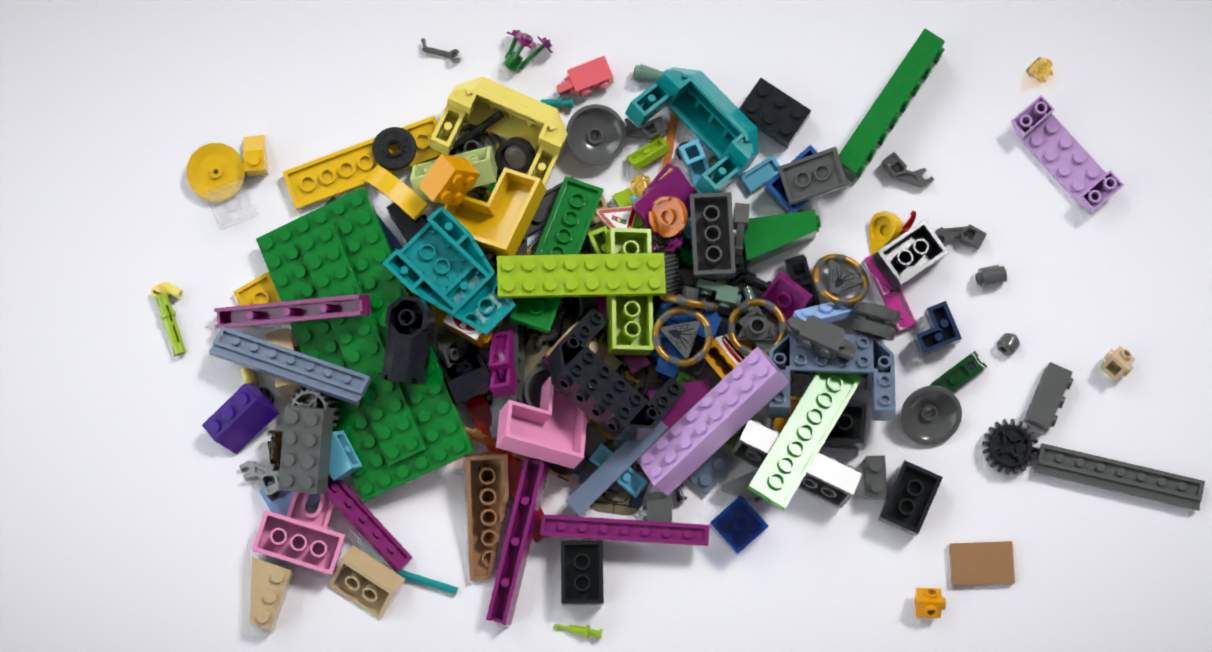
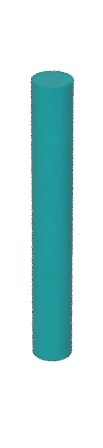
[397,570,459,595]

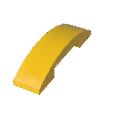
[364,165,429,220]

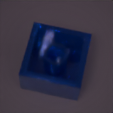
[709,495,769,556]

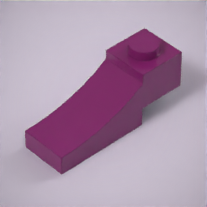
[488,330,517,398]

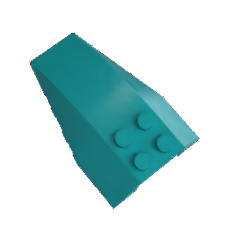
[382,205,516,336]

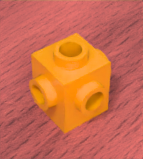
[914,588,946,618]

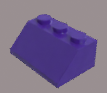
[202,382,280,454]

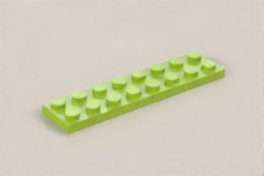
[497,253,666,299]

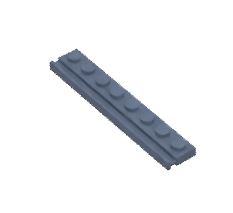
[209,326,371,406]

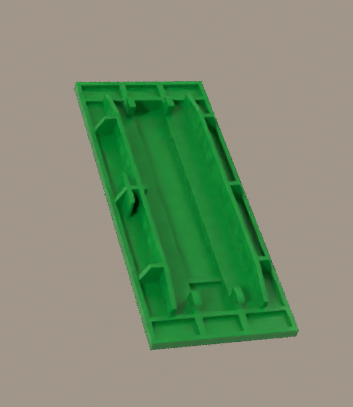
[256,187,475,502]

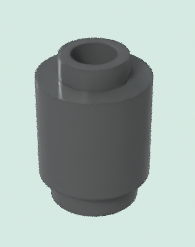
[975,265,1007,288]

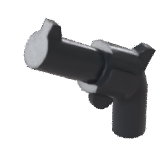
[729,267,771,290]

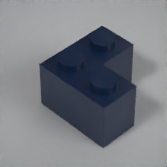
[913,301,962,357]

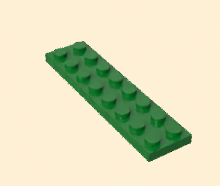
[510,176,604,334]

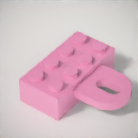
[252,492,347,576]

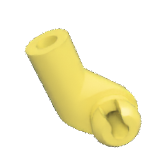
[151,282,183,299]
[240,367,257,386]

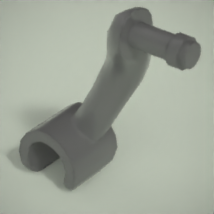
[421,38,461,64]

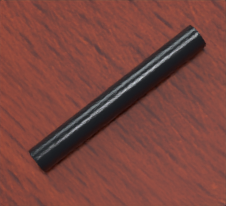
[452,110,505,151]

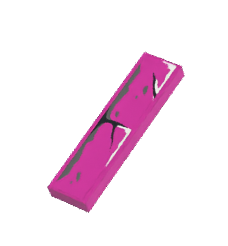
[864,254,917,333]

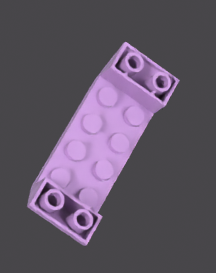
[1011,95,1124,212]

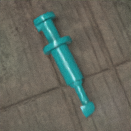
[540,96,574,110]

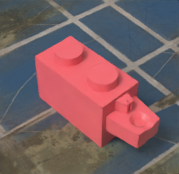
[556,56,614,97]

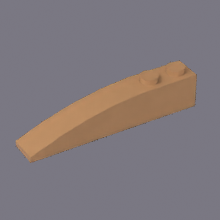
[464,452,509,581]

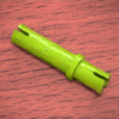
[155,294,187,356]

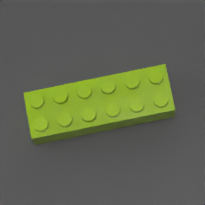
[606,227,654,356]

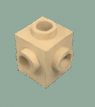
[1100,346,1135,382]

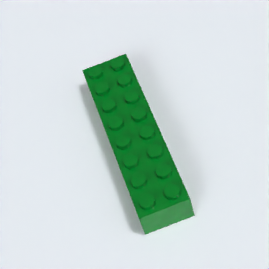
[839,28,945,182]

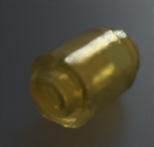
[630,174,651,198]

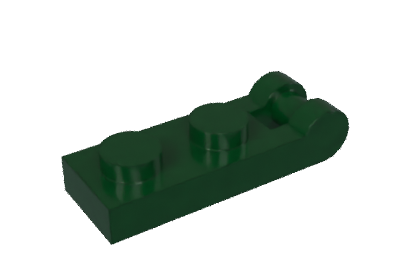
[930,351,987,393]

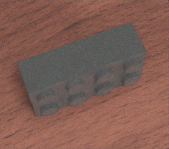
[689,192,736,280]
[278,405,334,494]

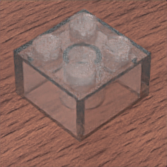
[204,177,259,231]

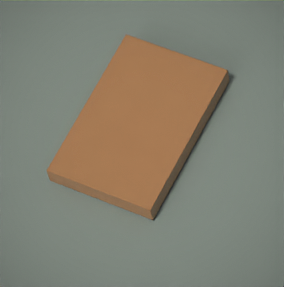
[949,541,1015,586]

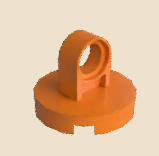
[649,196,688,237]

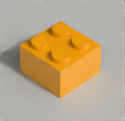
[418,154,480,206]

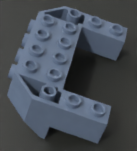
[768,333,896,421]

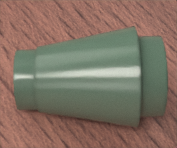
[633,64,663,84]

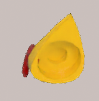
[869,210,916,255]

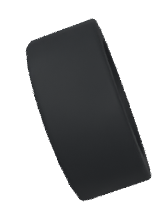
[495,137,536,174]
[562,297,596,321]

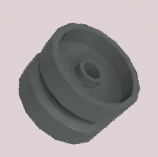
[850,301,901,341]

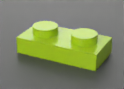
[626,136,671,171]

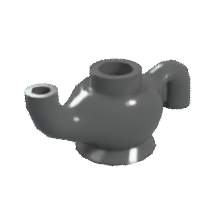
[534,308,566,351]

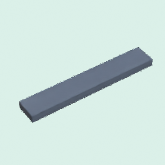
[565,420,668,516]

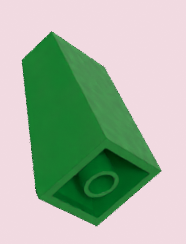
[743,210,821,268]

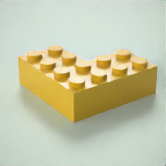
[444,167,547,256]

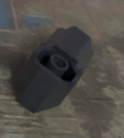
[381,295,435,385]

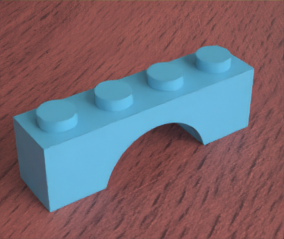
[679,139,721,194]

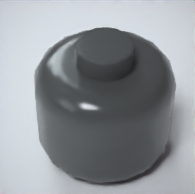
[997,333,1020,356]

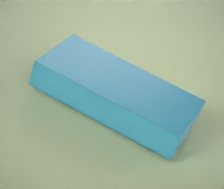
[739,155,780,194]

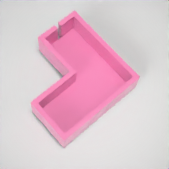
[496,376,587,469]

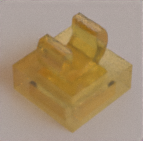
[1025,57,1053,83]

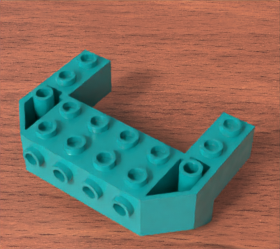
[625,67,758,193]

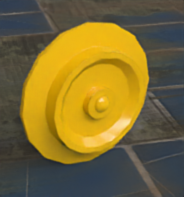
[187,143,245,201]

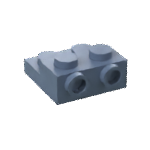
[687,449,734,495]

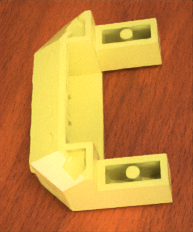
[430,76,568,187]

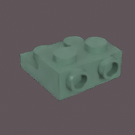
[697,279,742,315]

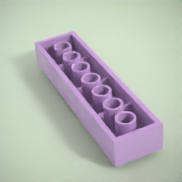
[637,347,790,496]

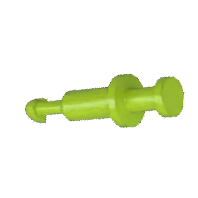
[553,624,603,639]

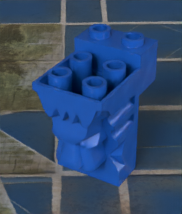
[649,301,722,382]

